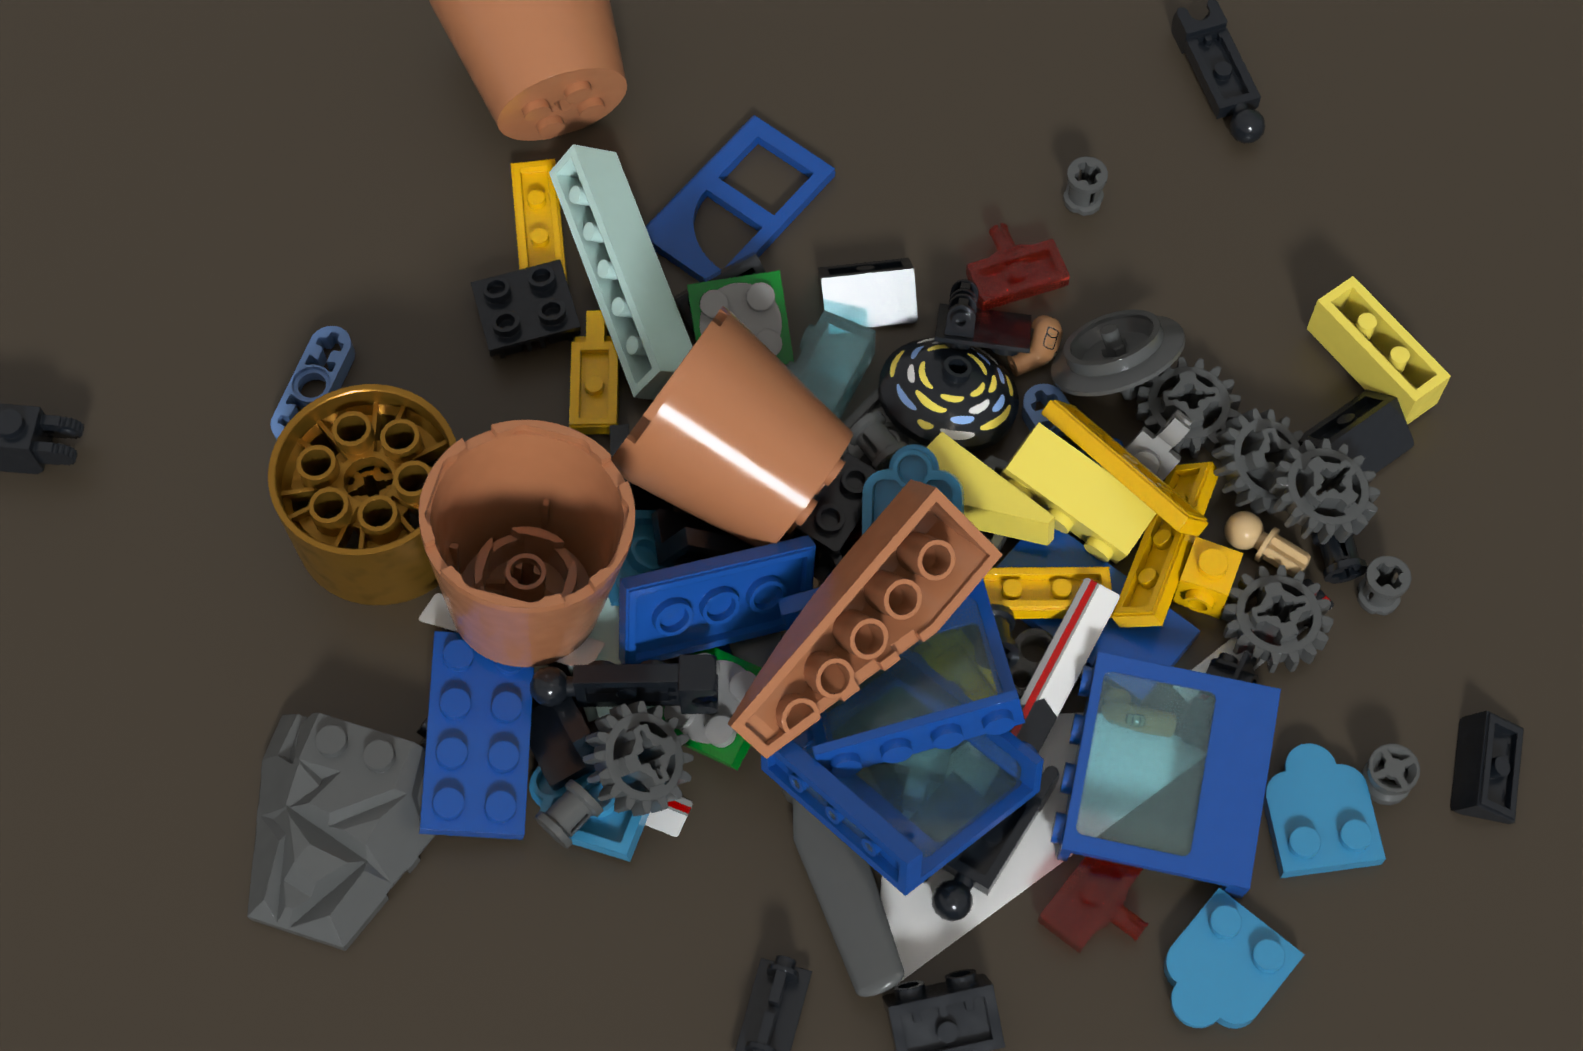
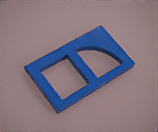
[645,115,835,282]

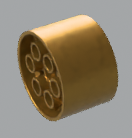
[268,384,456,605]

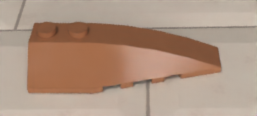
[727,479,1003,759]

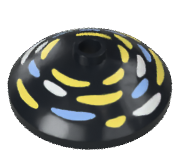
[878,337,1019,452]

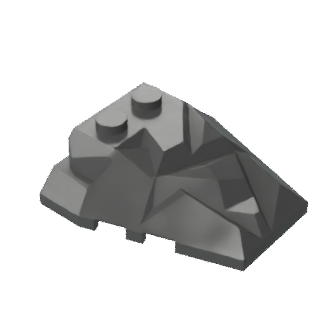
[247,713,442,951]

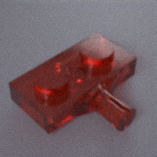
[966,223,1070,311]
[1038,837,1149,953]

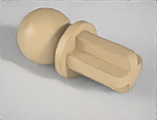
[1224,511,1311,578]

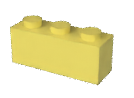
[1307,276,1451,425]
[1000,422,1157,564]

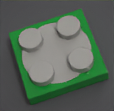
[687,270,794,365]
[662,648,762,771]

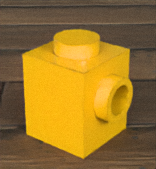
[1172,536,1244,619]

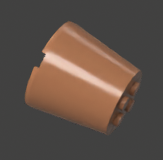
[429,0,627,141]
[611,306,853,547]
[419,420,635,667]

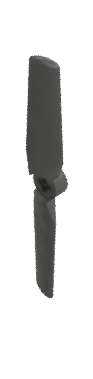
[729,632,904,997]

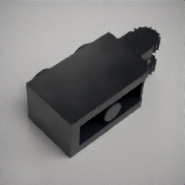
[0,403,84,474]

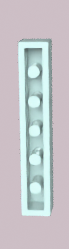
[549,144,693,400]

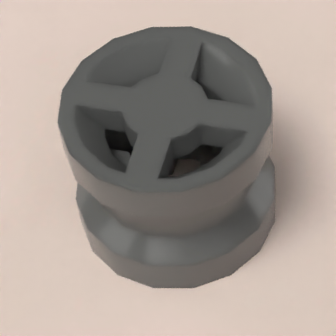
[1361,743,1420,805]

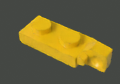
[569,310,620,435]

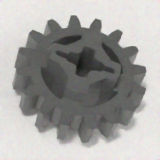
[1135,357,1241,459]
[1212,408,1304,515]
[1269,438,1380,545]
[1221,565,1334,673]
[583,701,694,816]

